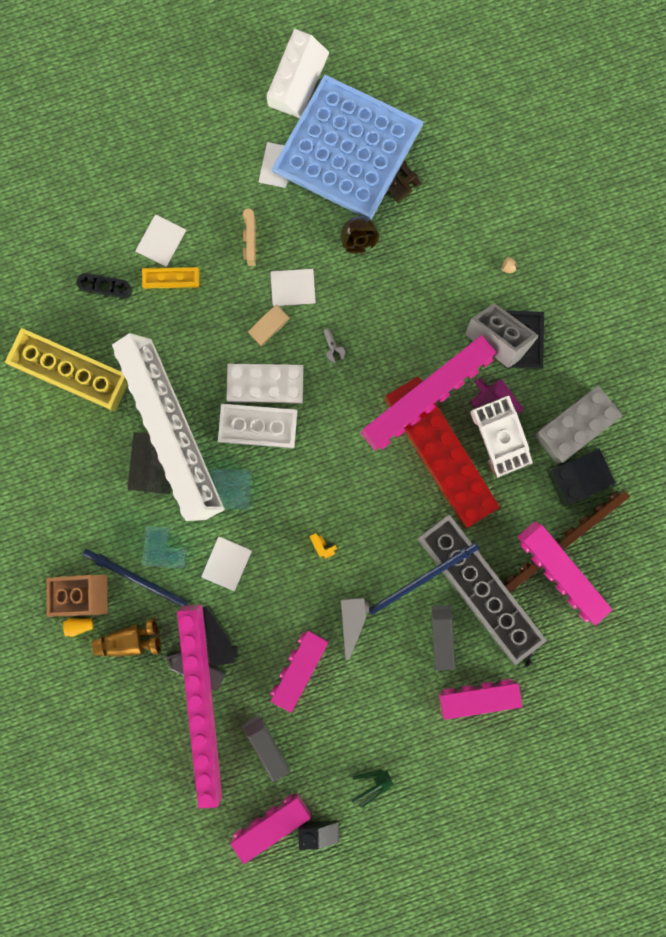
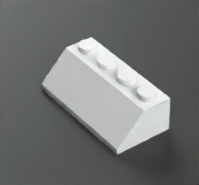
[267,29,329,118]

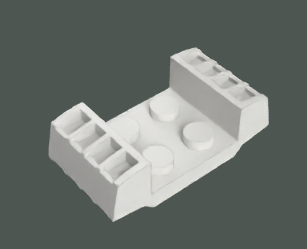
[470,396,533,478]

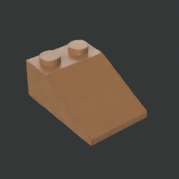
[47,575,108,617]

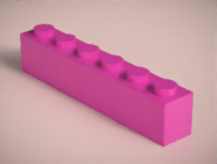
[517,521,612,626]

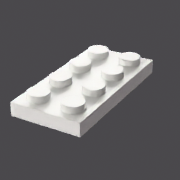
[227,364,303,404]
[218,404,297,448]

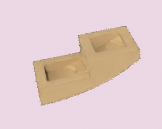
[248,305,290,346]

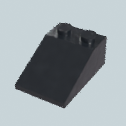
[547,449,616,506]

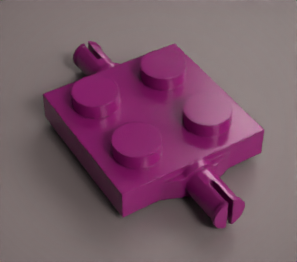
[470,377,524,414]

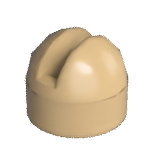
[501,256,517,274]

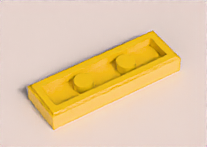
[142,267,199,288]

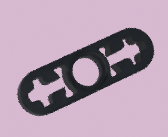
[77,273,133,299]

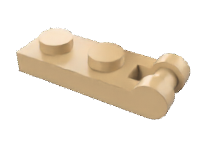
[243,209,256,266]

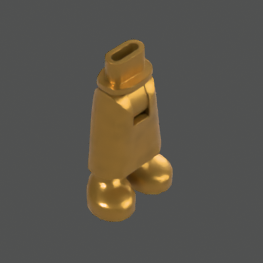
[92,617,161,657]

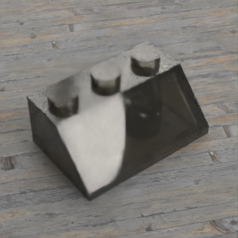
[127,432,171,495]

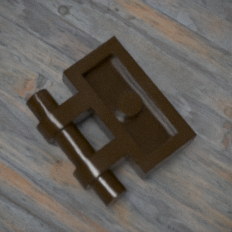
[387,160,422,203]

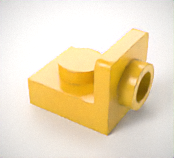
[309,533,337,559]

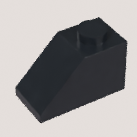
[298,821,339,850]

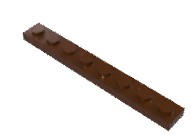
[503,491,630,593]

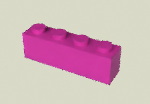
[270,629,329,713]
[438,678,522,720]
[230,793,311,865]

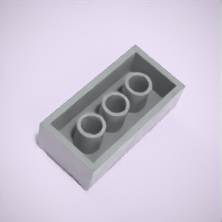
[533,385,623,464]

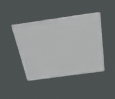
[258,142,289,188]
[136,214,186,267]
[271,269,316,306]
[201,537,252,591]

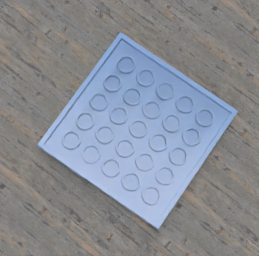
[272,74,423,220]

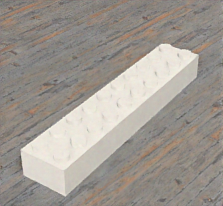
[112,333,225,521]

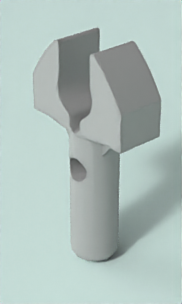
[323,328,345,364]

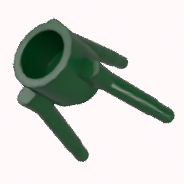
[352,769,394,808]

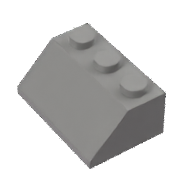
[465,303,539,368]

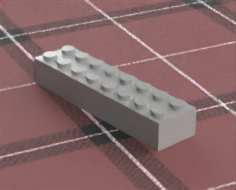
[416,515,547,665]

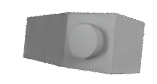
[341,597,369,660]

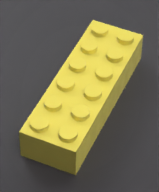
[5,328,128,412]

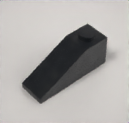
[203,606,239,666]

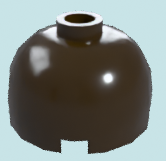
[340,216,379,254]

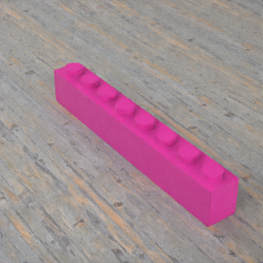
[360,335,497,451]

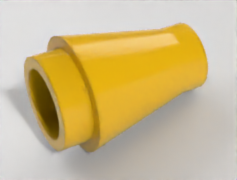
[63,618,93,637]

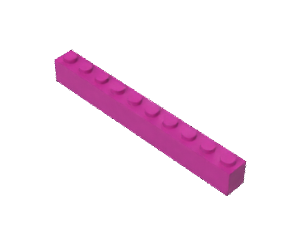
[177,605,223,809]

